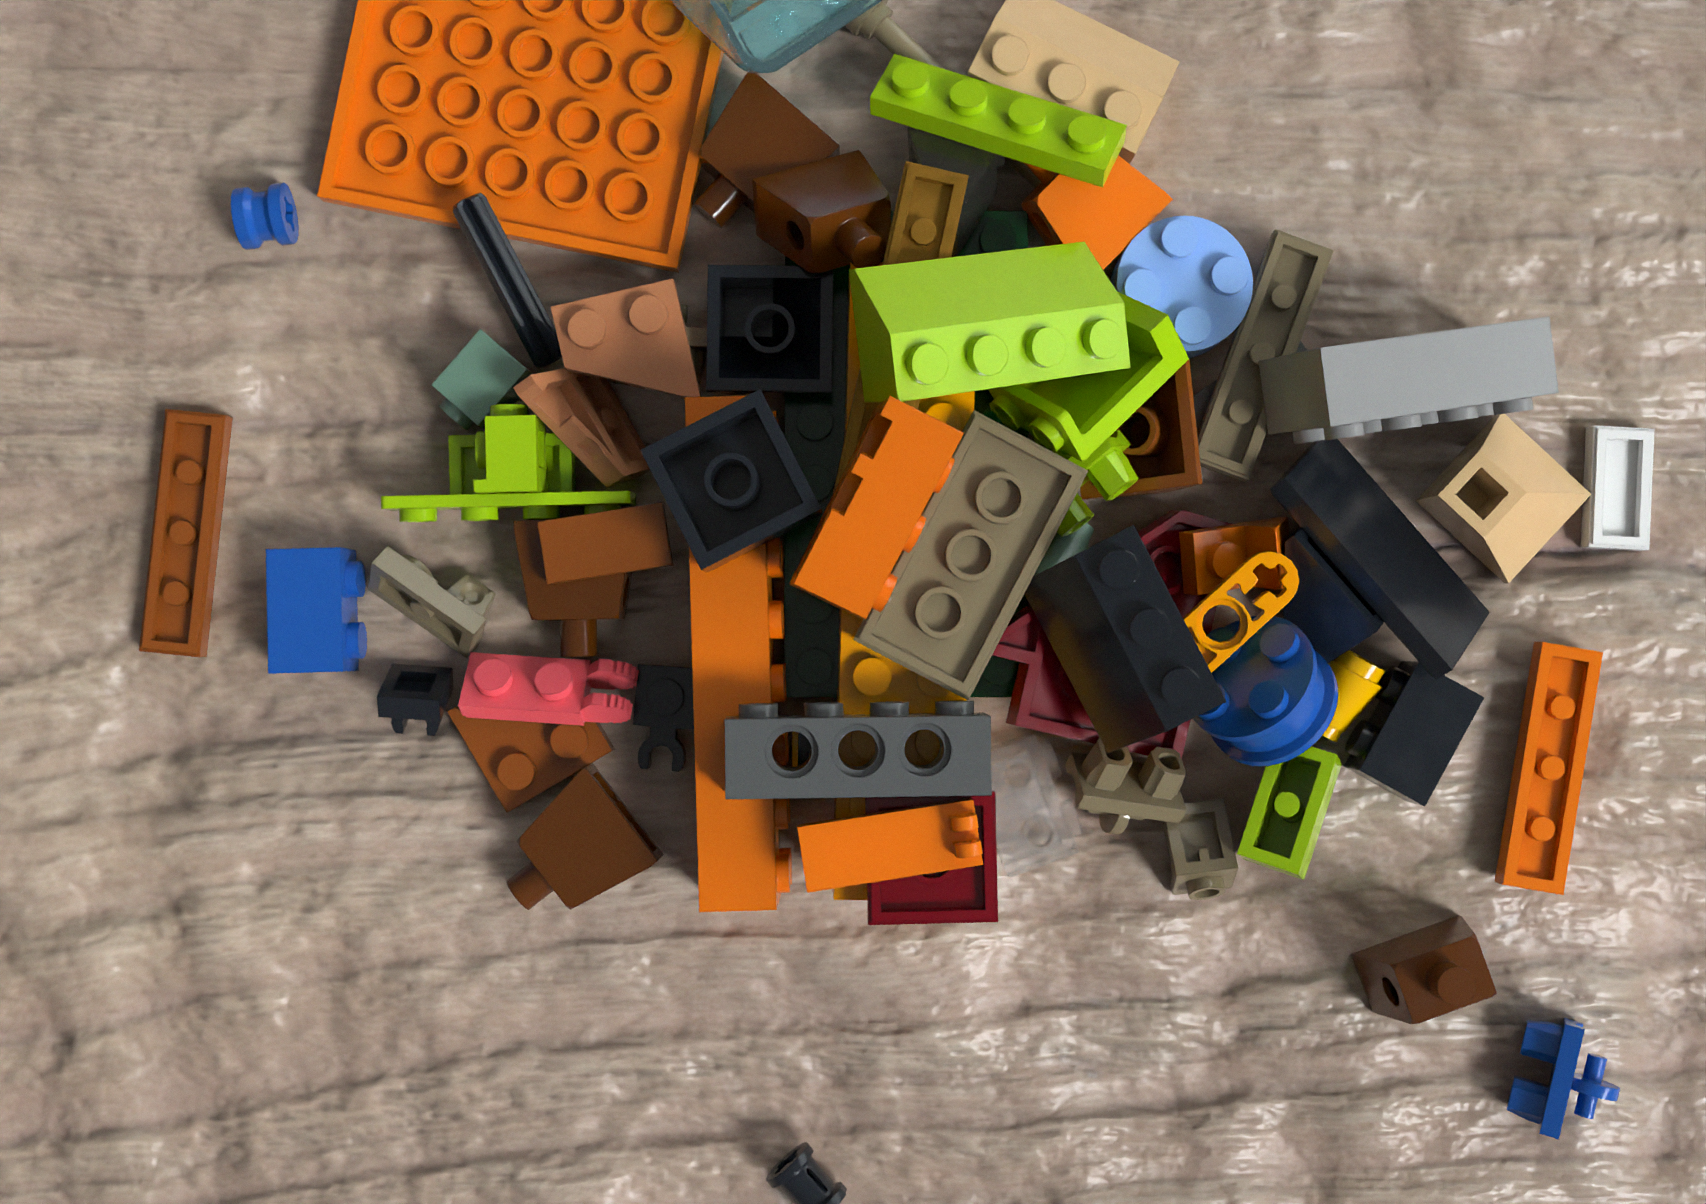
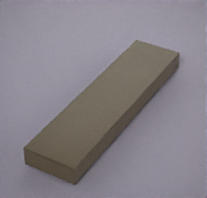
[1197,229,1334,483]

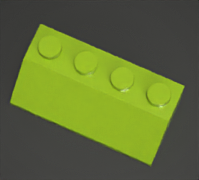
[849,242,1131,402]

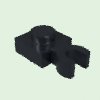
[633,664,694,772]

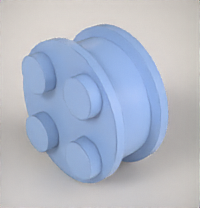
[1110,216,1253,359]

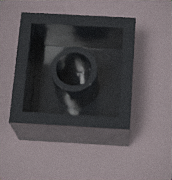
[640,389,823,573]

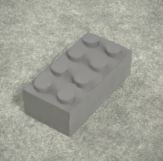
[1259,316,1559,444]

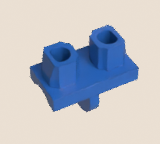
[1507,1018,1620,1139]

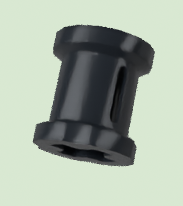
[766,1142,847,1204]

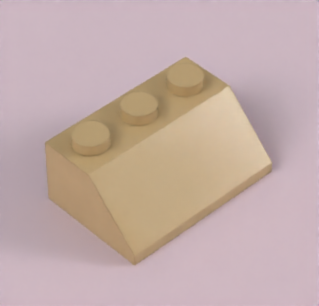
[967,0,1179,164]

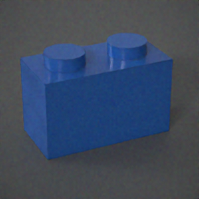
[266,547,367,674]

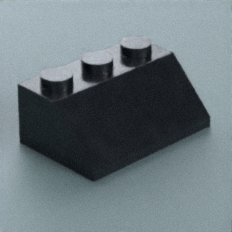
[1024,524,1226,753]

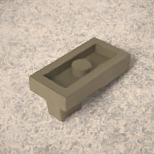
[368,546,496,658]

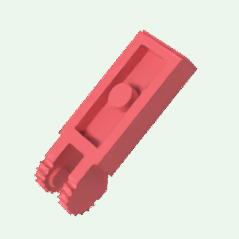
[458,652,639,726]

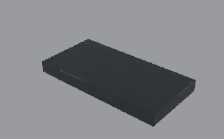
[1269,439,1490,680]

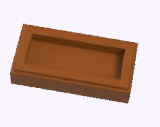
[538,502,674,585]

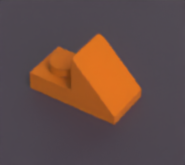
[1179,517,1289,595]

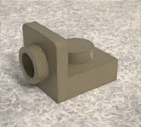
[1162,798,1238,900]

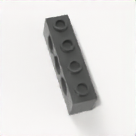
[725,701,992,799]

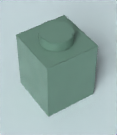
[432,329,532,430]

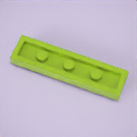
[870,54,1127,187]

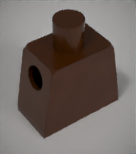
[694,69,840,228]
[752,150,891,274]
[514,520,632,657]
[507,764,664,910]
[1351,915,1497,1024]

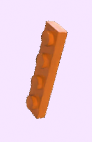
[1494,642,1603,895]

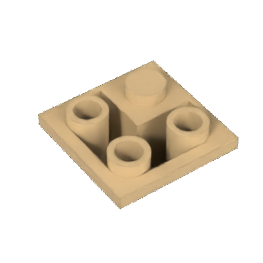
[1416,414,1591,583]

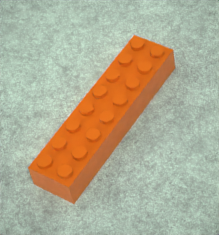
[685,396,792,912]

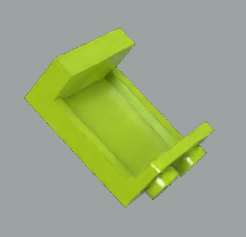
[988,291,1189,462]

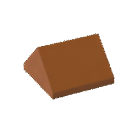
[1080,360,1202,500]

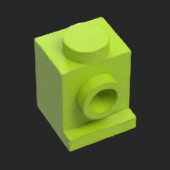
[473,404,547,494]

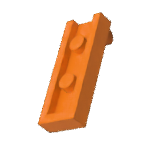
[797,797,983,893]

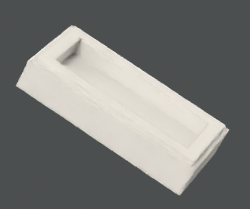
[1580,426,1655,551]

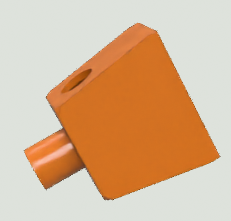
[1021,155,1173,270]

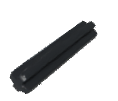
[453,193,562,368]

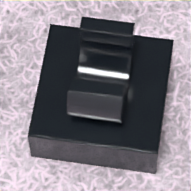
[377,663,454,736]

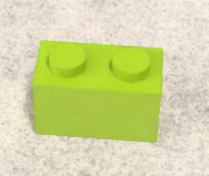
[1237,746,1342,880]

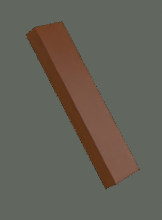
[139,409,233,657]

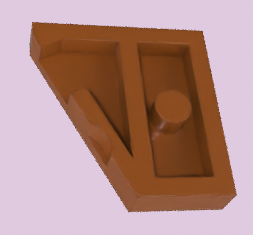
[447,707,615,813]

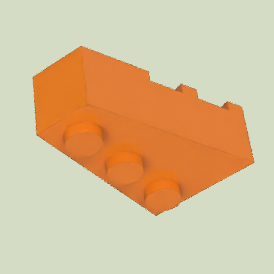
[789,396,964,619]

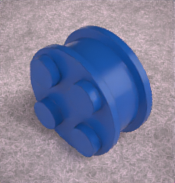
[1193,616,1338,766]

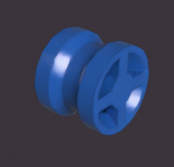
[231,182,299,250]

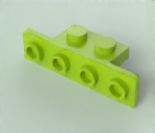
[381,433,636,522]

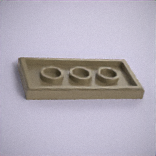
[853,410,1088,700]

